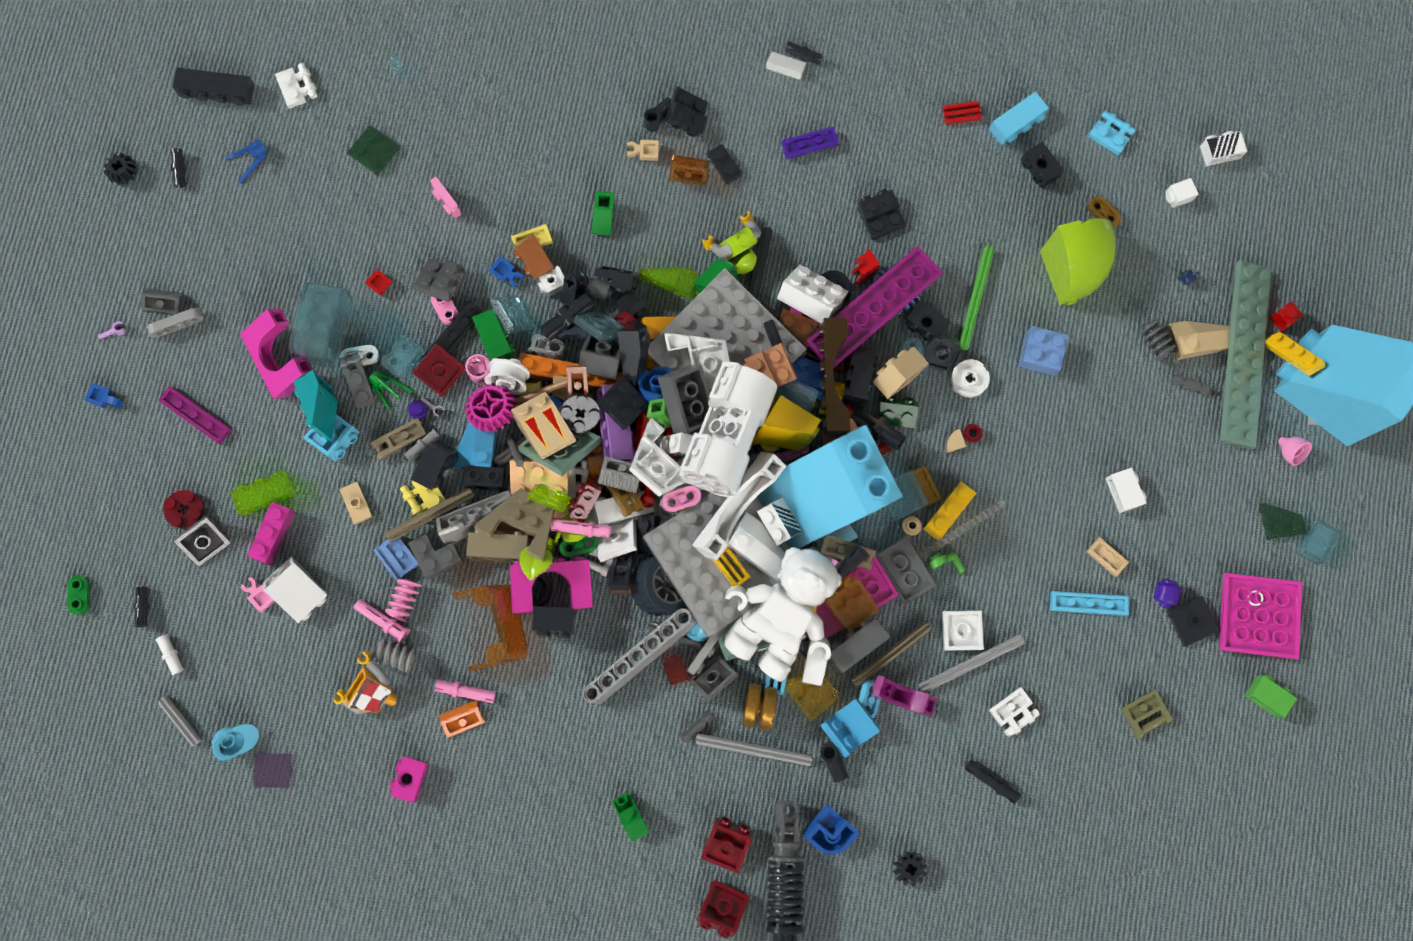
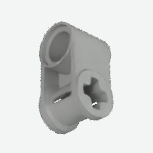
[526,334,564,361]

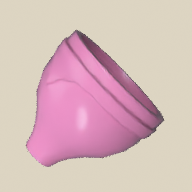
[1278,437,1312,466]

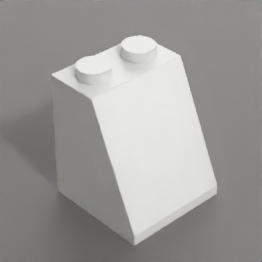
[262,556,327,623]

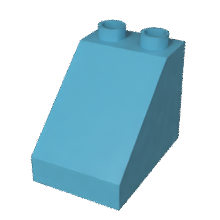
[1274,325,1413,447]
[757,425,903,548]

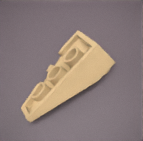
[1167,321,1230,360]

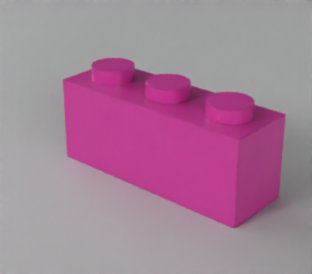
[247,502,295,566]

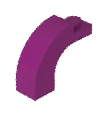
[872,675,937,717]

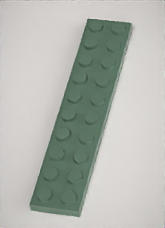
[1220,260,1272,449]

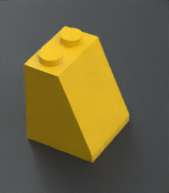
[752,395,821,451]

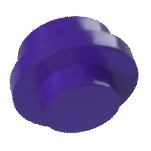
[408,400,428,419]

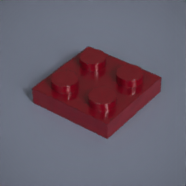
[411,343,466,397]

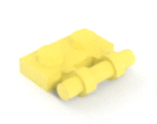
[400,481,445,516]

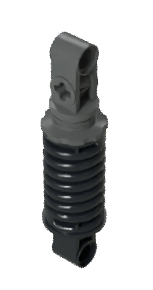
[766,800,805,941]

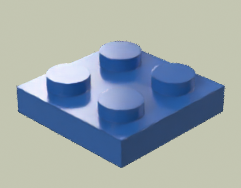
[784,356,823,400]

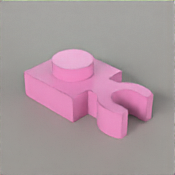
[241,577,275,613]

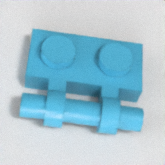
[1087,110,1136,156]

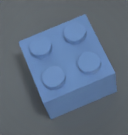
[1019,326,1068,376]

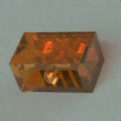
[669,155,710,186]

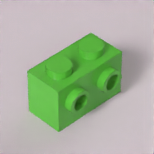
[1244,675,1297,718]

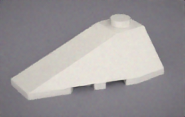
[728,512,785,585]

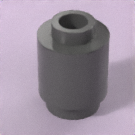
[586,277,614,301]

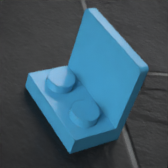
[821,698,881,758]

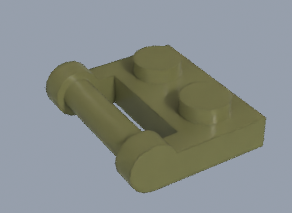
[1120,689,1172,740]

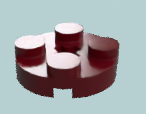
[163,490,205,529]

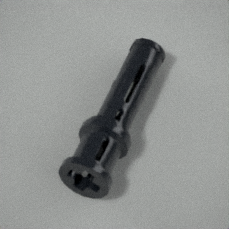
[837,545,870,582]

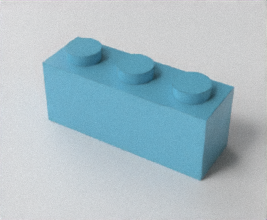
[989,92,1049,146]

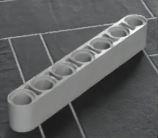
[583,609,697,704]

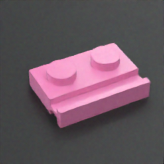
[430,177,461,219]

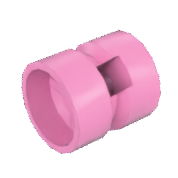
[465,354,490,385]

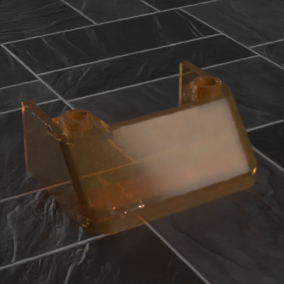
[452,584,528,673]

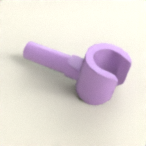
[98,321,125,339]

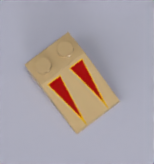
[511,392,576,460]

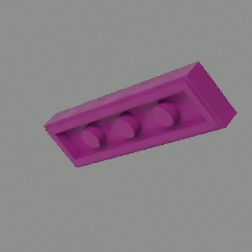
[158,386,232,445]

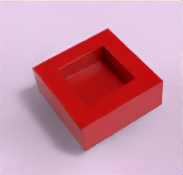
[365,269,393,297]

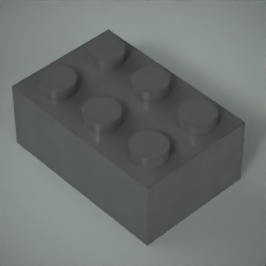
[579,324,622,379]
[658,365,710,433]
[828,618,890,675]

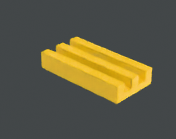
[711,546,751,586]

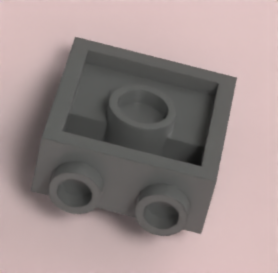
[413,258,466,302]

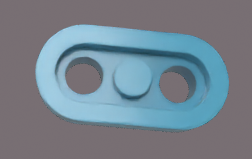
[859,680,880,718]

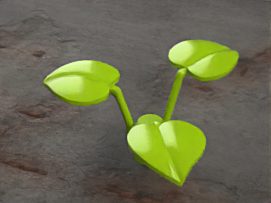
[519,514,592,581]

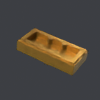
[907,465,942,508]

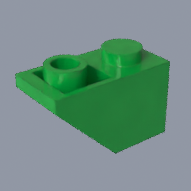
[592,191,615,236]
[612,792,650,842]

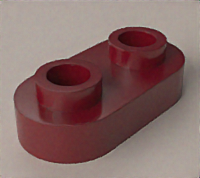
[614,311,637,330]

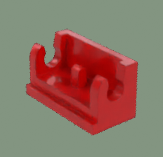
[852,249,880,286]

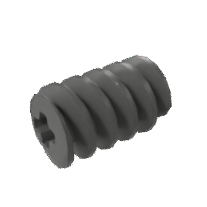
[1140,318,1178,361]

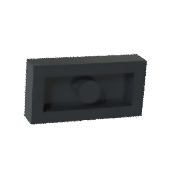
[707,144,742,185]

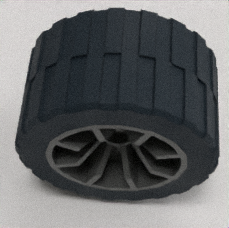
[630,557,686,616]

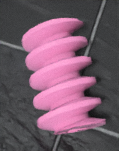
[385,579,422,622]

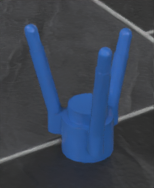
[225,139,267,184]

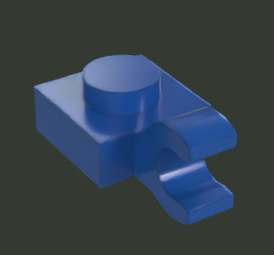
[84,383,124,409]

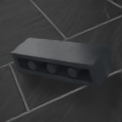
[173,67,255,106]

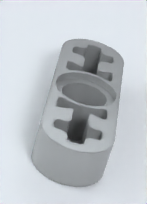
[147,308,204,338]

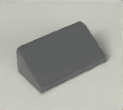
[142,289,184,314]

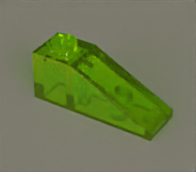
[638,267,699,300]

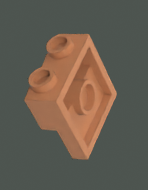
[744,343,798,387]

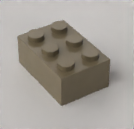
[466,530,531,563]

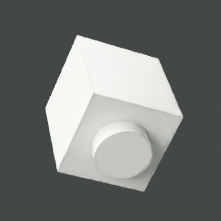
[1165,178,1198,208]

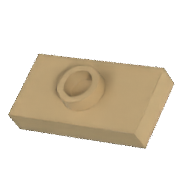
[339,482,373,525]
[1086,537,1129,577]

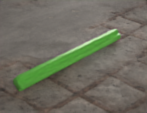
[960,246,994,351]

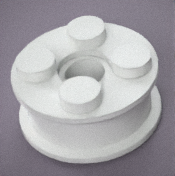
[484,358,530,395]

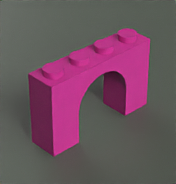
[240,309,313,399]
[509,557,593,614]

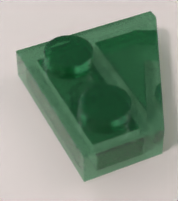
[1259,503,1307,540]

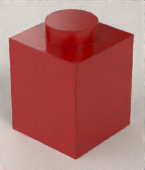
[1269,301,1303,332]

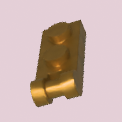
[599,471,643,517]

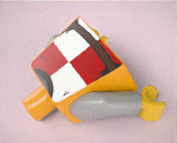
[334,650,397,714]

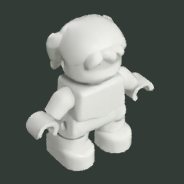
[725,547,841,681]

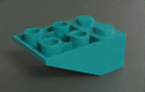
[293,370,338,442]

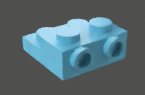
[303,415,360,462]

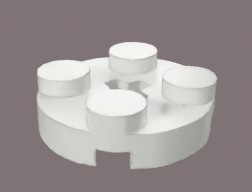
[951,359,990,398]

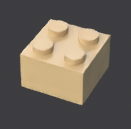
[873,347,929,399]

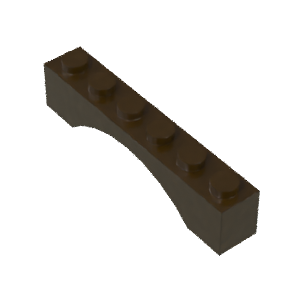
[819,318,851,435]

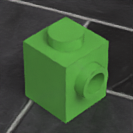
[647,398,672,429]

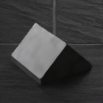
[173,516,230,567]
[688,654,738,702]

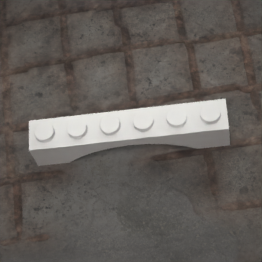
[692,452,786,561]

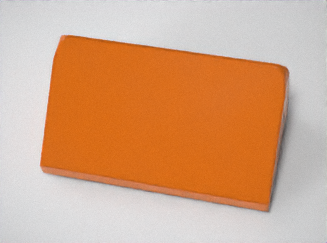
[439,701,485,738]

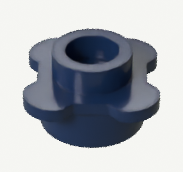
[1177,269,1199,284]

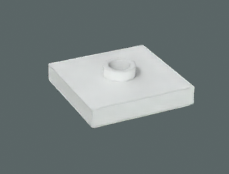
[598,518,637,562]
[942,611,984,651]

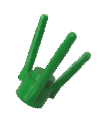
[369,370,413,410]

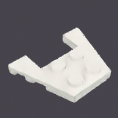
[664,333,730,391]
[629,418,687,496]

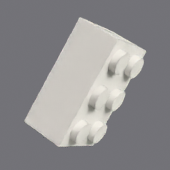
[777,265,848,324]

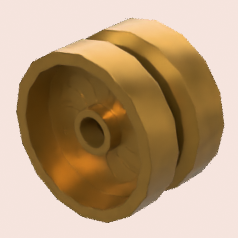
[742,683,778,731]

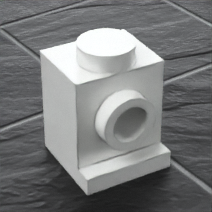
[537,266,564,297]

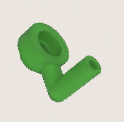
[928,552,966,574]

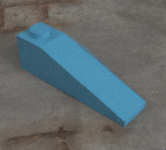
[455,397,500,469]

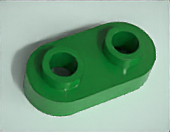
[560,536,598,558]
[67,575,90,615]

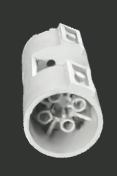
[680,362,777,498]

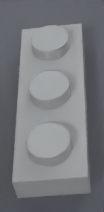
[686,625,727,675]

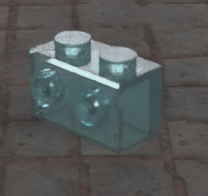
[381,335,425,382]

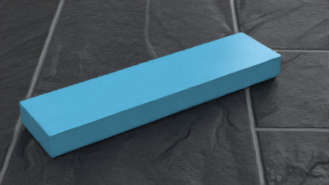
[1050,591,1129,616]

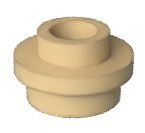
[902,516,922,536]

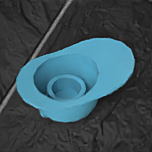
[211,724,259,761]

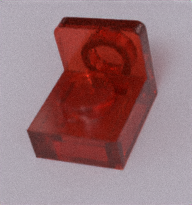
[662,654,689,686]

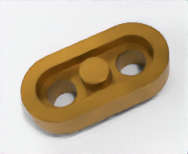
[1087,196,1121,228]

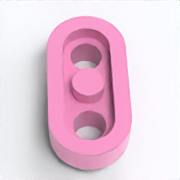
[431,296,458,326]
[662,486,701,512]

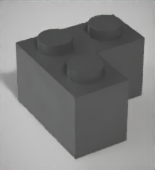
[408,534,464,580]

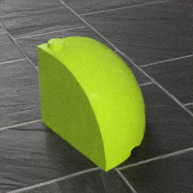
[1040,218,1116,306]

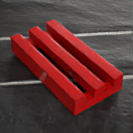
[942,101,982,125]

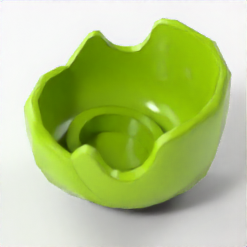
[730,248,757,275]

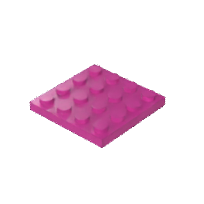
[1219,573,1302,659]

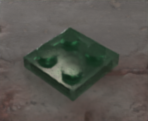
[347,125,400,176]

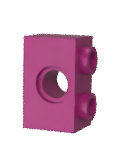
[389,757,429,803]

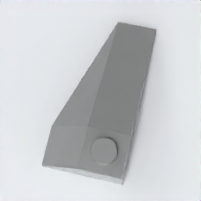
[436,490,511,545]

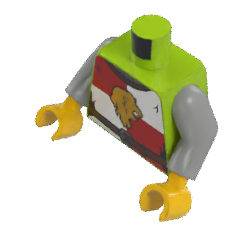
[702,211,761,261]

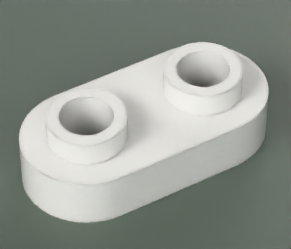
[340,345,379,368]

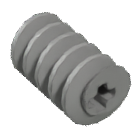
[371,637,416,674]

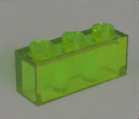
[230,470,298,516]

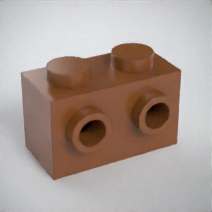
[513,233,554,279]

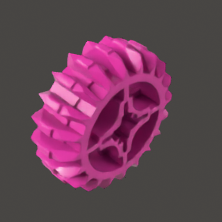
[465,383,517,433]

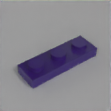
[781,126,839,160]

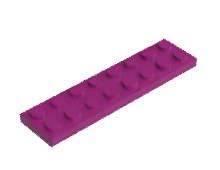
[806,246,943,368]

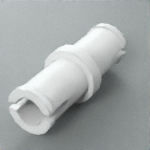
[156,634,184,675]

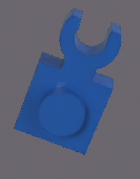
[489,256,524,288]

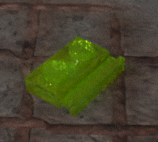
[527,484,572,513]

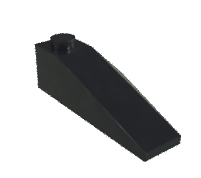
[617,321,650,393]

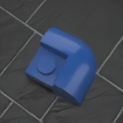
[803,804,860,855]

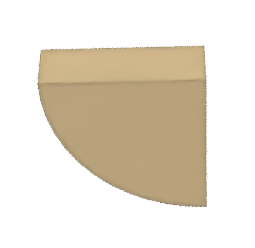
[946,429,966,453]

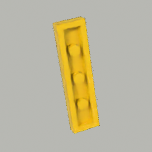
[1265,332,1325,376]

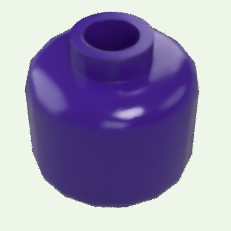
[1153,579,1181,608]

